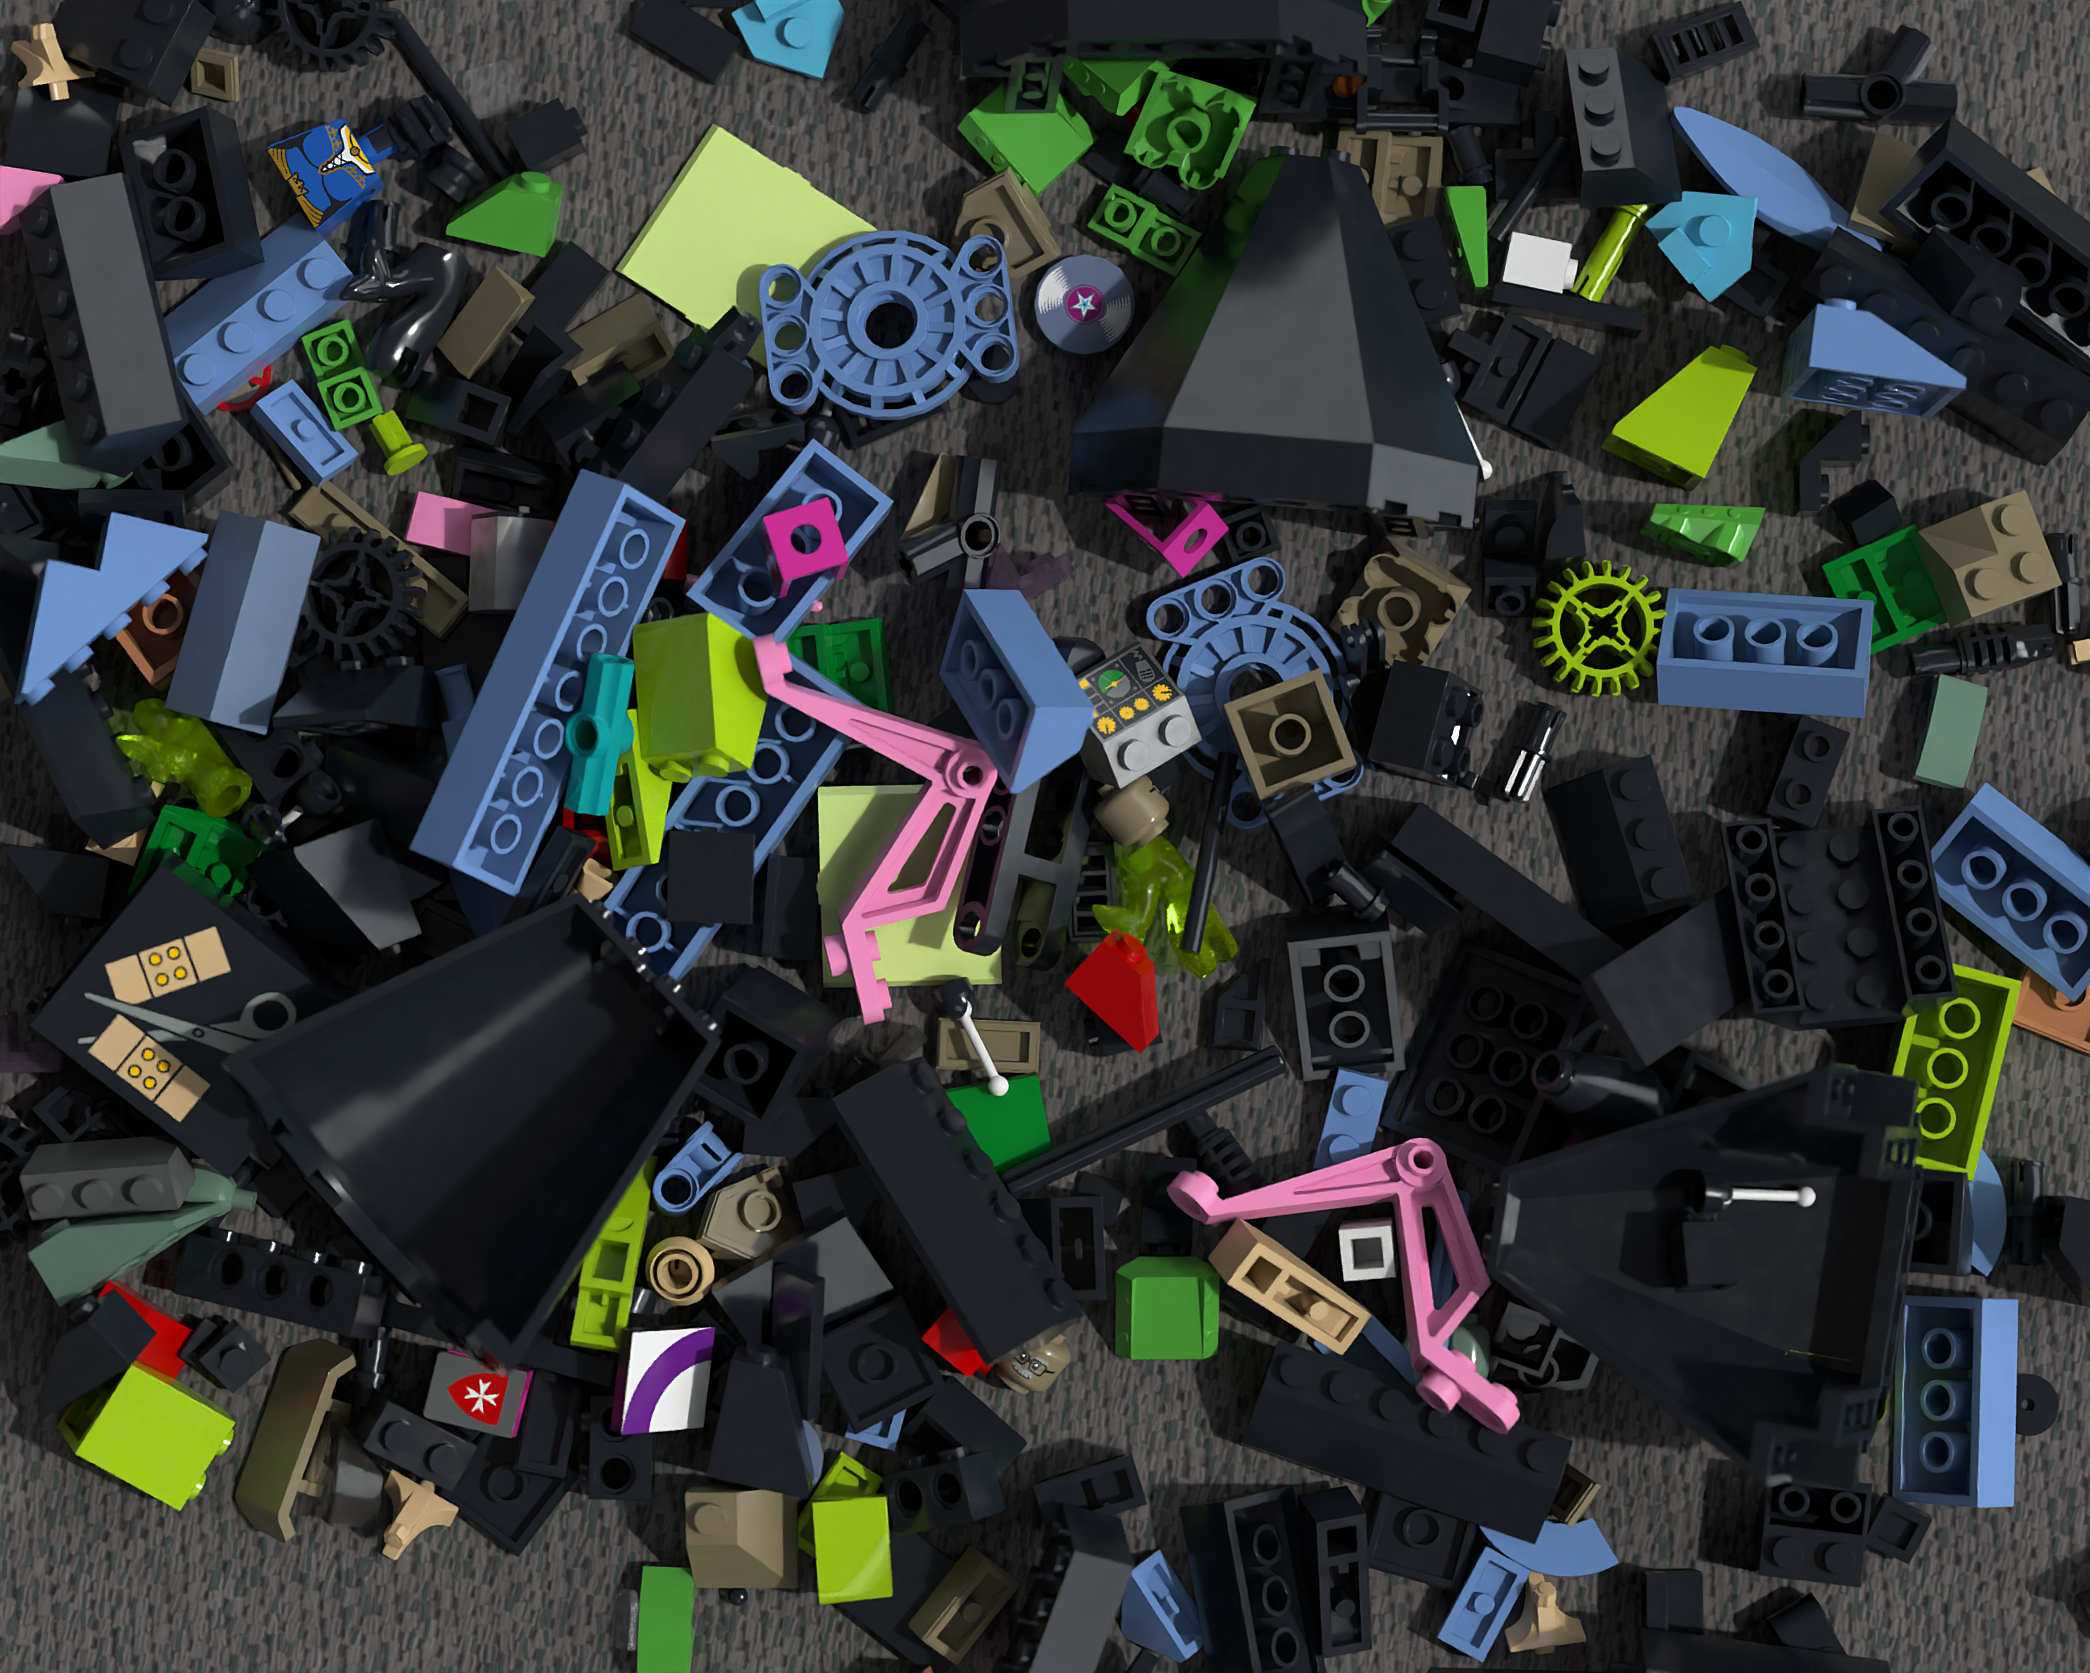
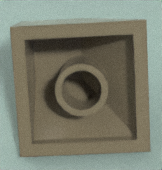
[685,1484,799,1588]

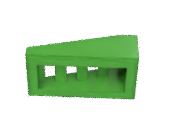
[1442,186,1488,295]

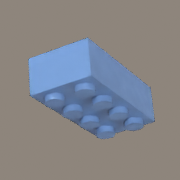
[683,438,894,643]

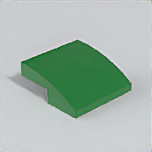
[1822,524,1948,656]
[786,618,895,716]
[127,805,261,902]
[944,1072,1052,1186]

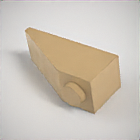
[1208,1217,1373,1356]

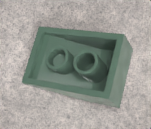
[28,1203,223,1307]

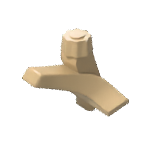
[10,23,95,101]
[382,1469,459,1560]
[1504,1571,1586,1654]

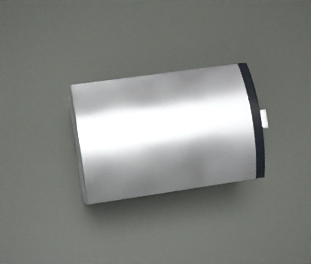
[468,506,554,616]

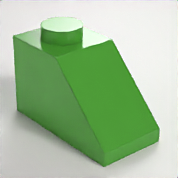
[446,171,564,257]

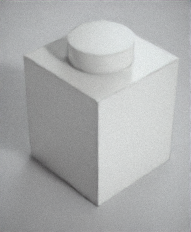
[1500,232,1578,295]
[1339,1216,1399,1281]

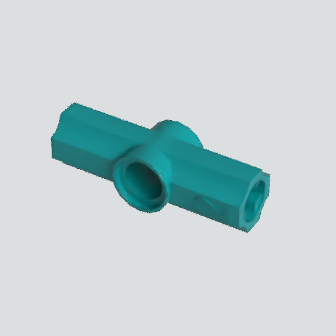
[564,652,635,816]

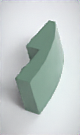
[1912,674,1988,793]

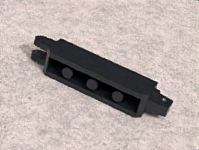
[584,305,763,504]

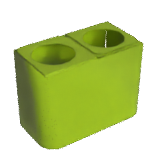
[812,1494,893,1605]

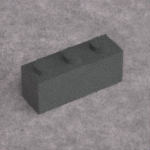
[19,1135,196,1221]

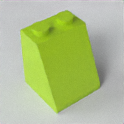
[1601,345,1757,492]
[632,612,769,783]
[57,1360,235,1511]

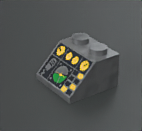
[1075,641,1202,789]

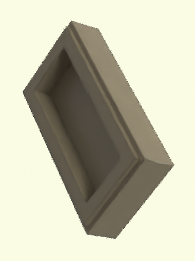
[936,1018,1040,1074]

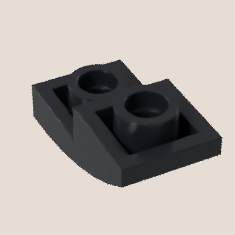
[1207,500,1282,567]

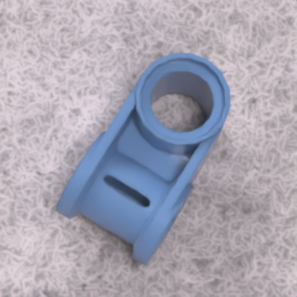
[652,1121,745,1217]

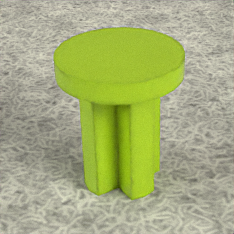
[369,410,428,475]

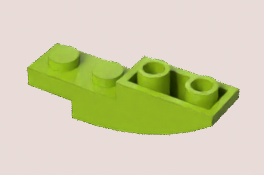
[570,1156,658,1353]

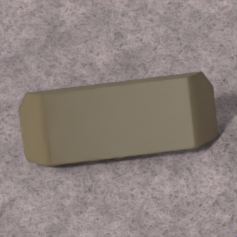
[235,1339,356,1543]

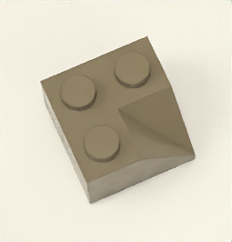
[1915,490,2062,628]
[1222,668,1357,805]

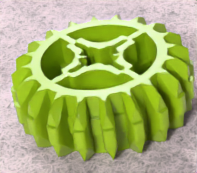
[1531,560,1667,698]

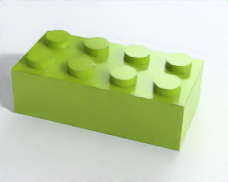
[1883,963,2022,1182]

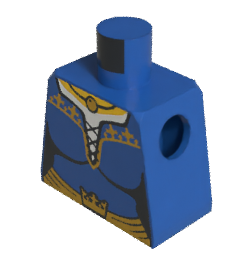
[267,118,398,238]

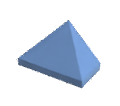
[1121,1550,1204,1663]

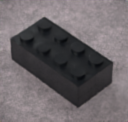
[992,1503,1134,1673]

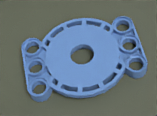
[759,230,1019,420]
[1146,557,1364,831]

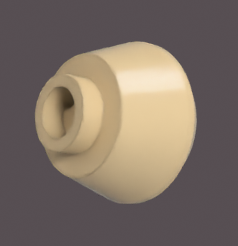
[645,1236,715,1306]

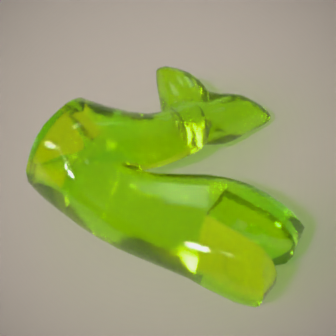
[116,698,252,818]
[1092,835,1239,980]

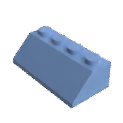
[164,211,354,416]
[1656,588,1874,718]
[939,589,1094,793]
[1931,782,2090,1002]
[1892,1295,2018,1508]

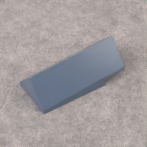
[164,509,321,735]

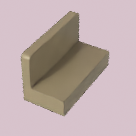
[568,293,675,386]

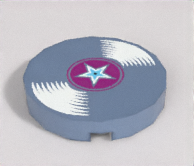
[1034,254,1135,357]

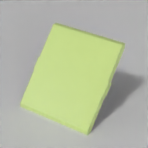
[616,124,878,369]
[816,785,1002,988]

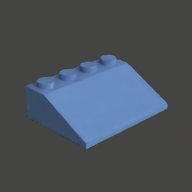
[1779,299,1966,419]

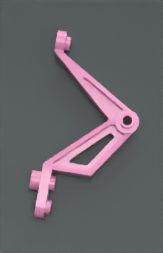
[752,633,997,1025]
[1167,1138,1520,1434]

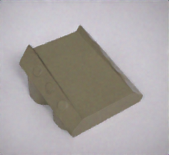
[1329,536,1472,666]

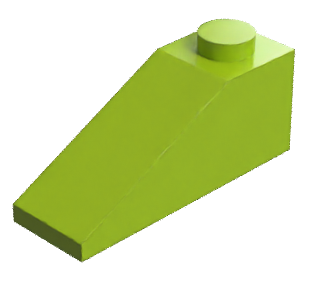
[605,709,672,871]

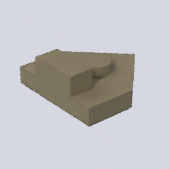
[950,166,1061,280]
[695,1165,805,1269]

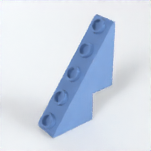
[14,512,208,706]

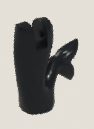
[339,237,469,390]

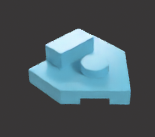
[731,0,845,82]
[1645,191,1758,303]

